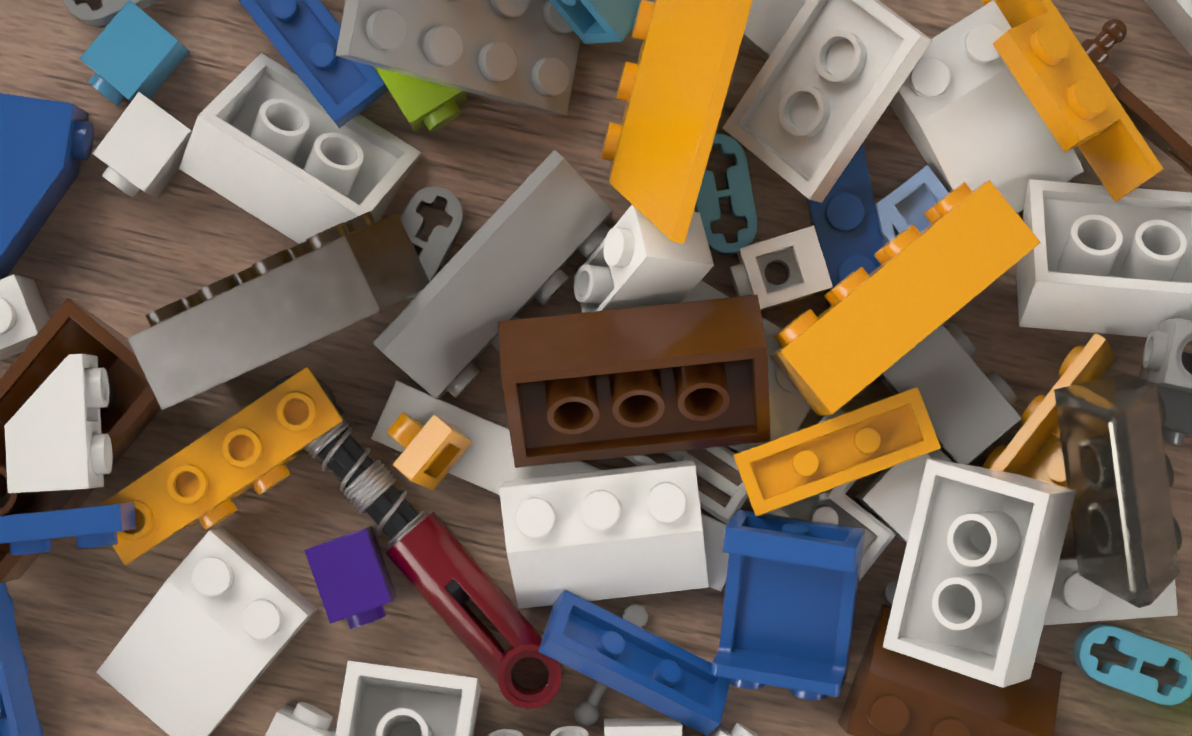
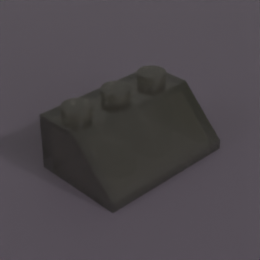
[1054,373,1182,608]

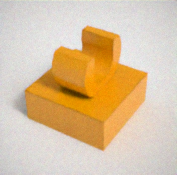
[387,412,473,491]

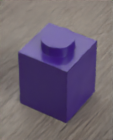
[304,526,397,629]

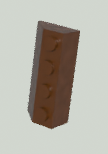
[498,295,771,468]
[0,298,161,584]

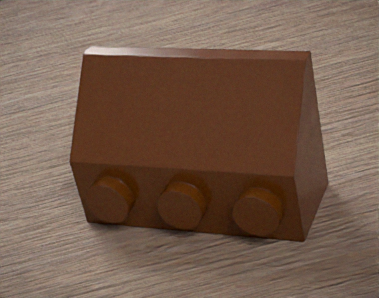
[838,604,1062,736]

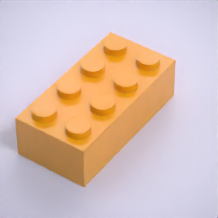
[769,180,1041,416]

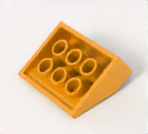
[600,0,753,244]

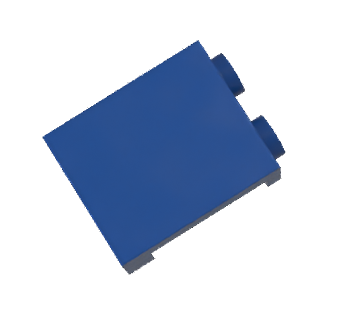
[711,509,865,700]

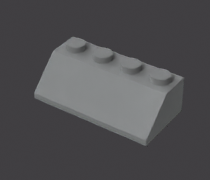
[373,149,612,399]

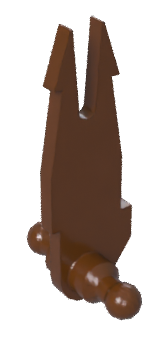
[1081,19,1192,176]

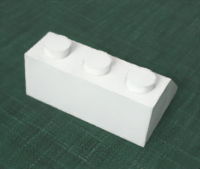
[179,53,421,244]
[1016,179,1192,341]
[883,458,1076,688]
[499,460,709,609]

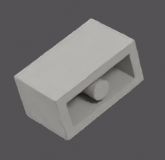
[877,322,1022,465]

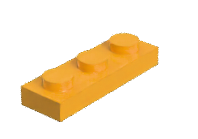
[733,387,941,517]

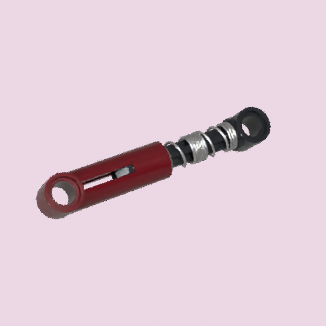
[268,375,563,709]

